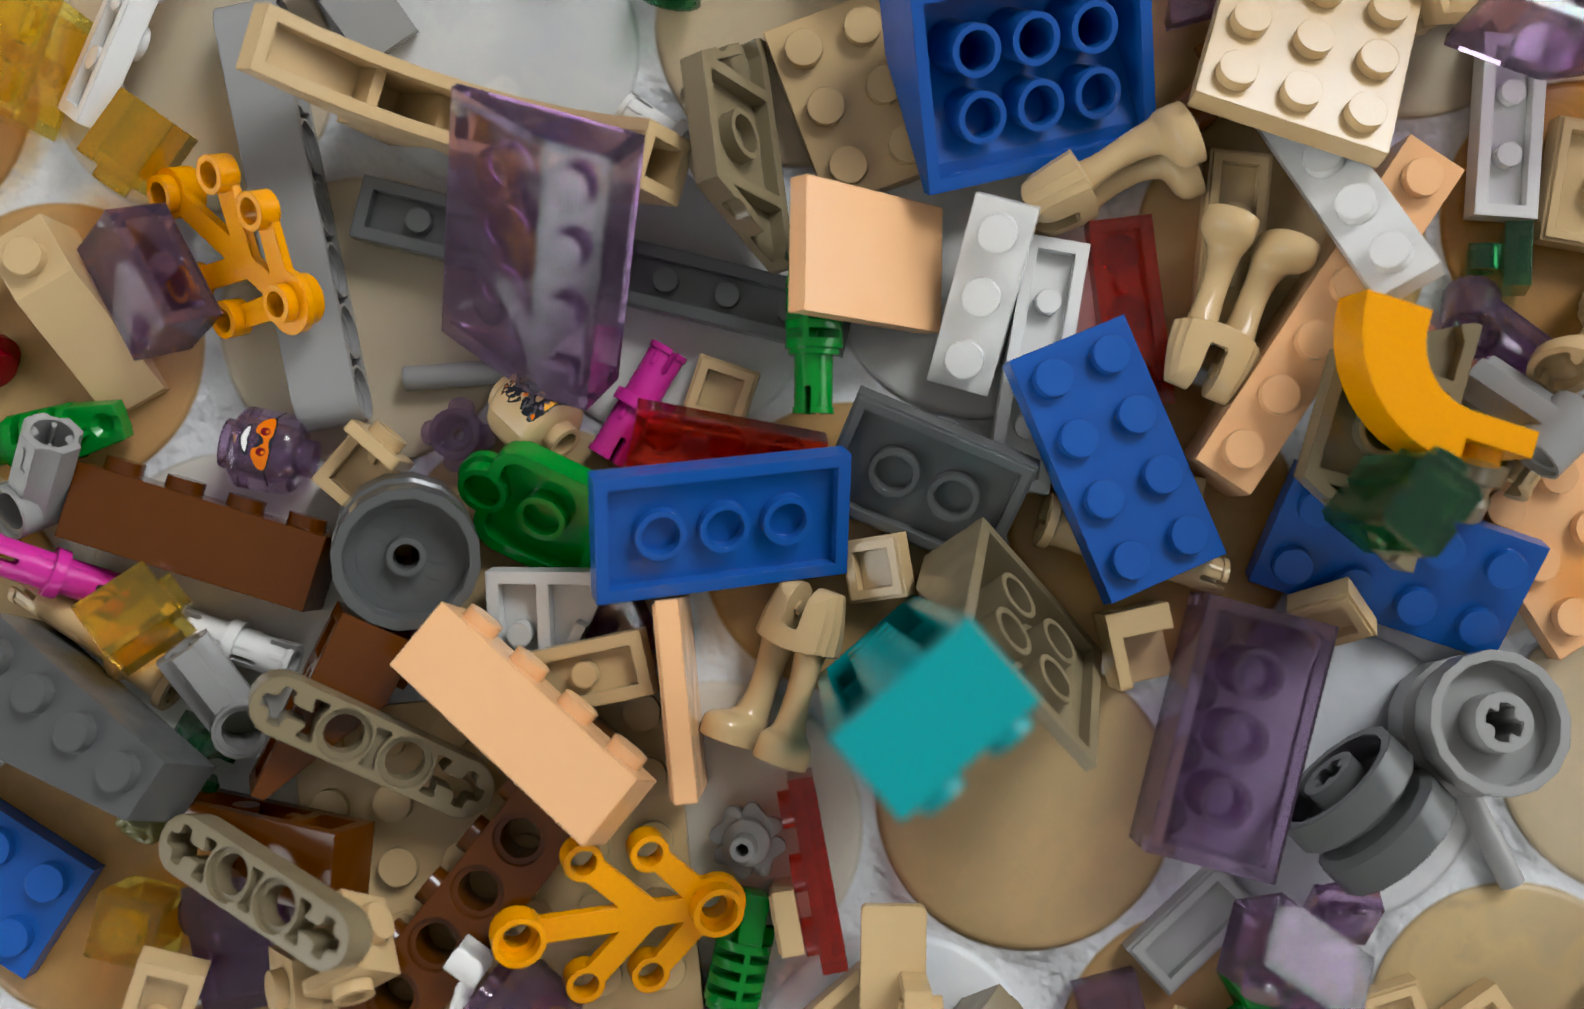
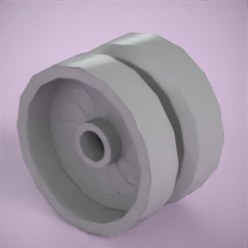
[1387,649,1571,798]

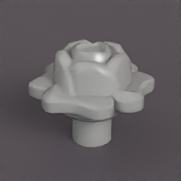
[709,801,787,879]

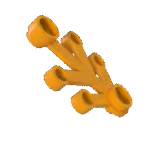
[146,153,325,339]
[488,826,746,1004]

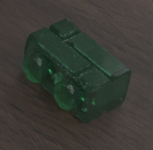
[1322,446,1484,558]

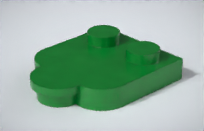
[457,441,592,568]

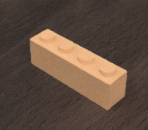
[389,602,657,846]

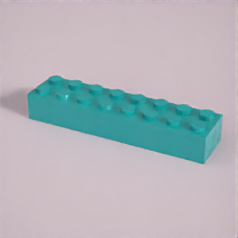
[817,595,1042,823]

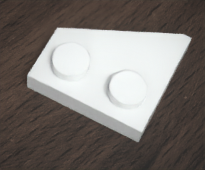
[485,567,600,651]

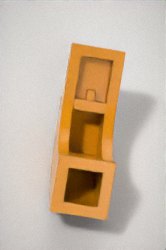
[1333,289,1540,469]

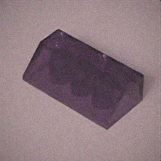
[1129,592,1339,885]

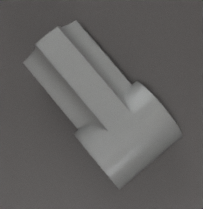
[1461,355,1584,479]
[0,412,84,540]
[156,629,271,760]

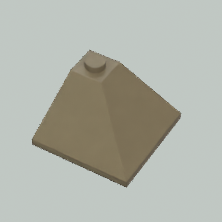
[916,517,1102,772]

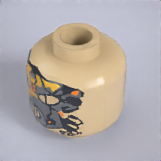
[487,368,583,457]

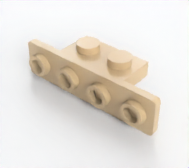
[859,903,944,1009]

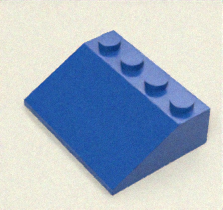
[879,0,1156,196]

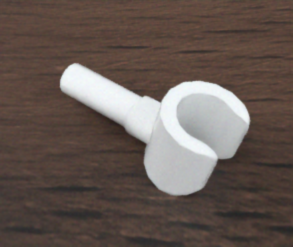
[443,934,495,1009]

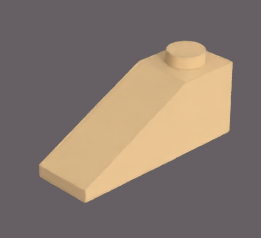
[0,213,169,414]

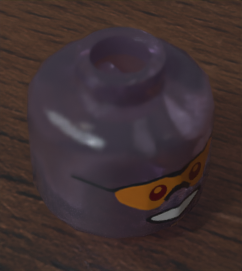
[217,407,321,495]

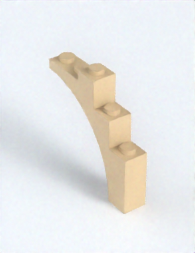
[235,2,691,207]

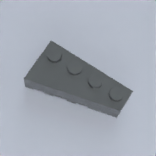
[0,613,216,822]

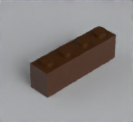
[54,455,332,612]

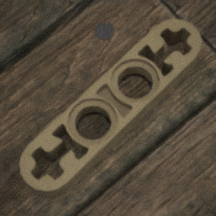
[248,669,495,818]
[159,813,372,971]

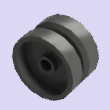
[330,471,481,631]
[1277,726,1456,897]

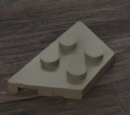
[680,38,790,275]
[1293,323,1483,573]

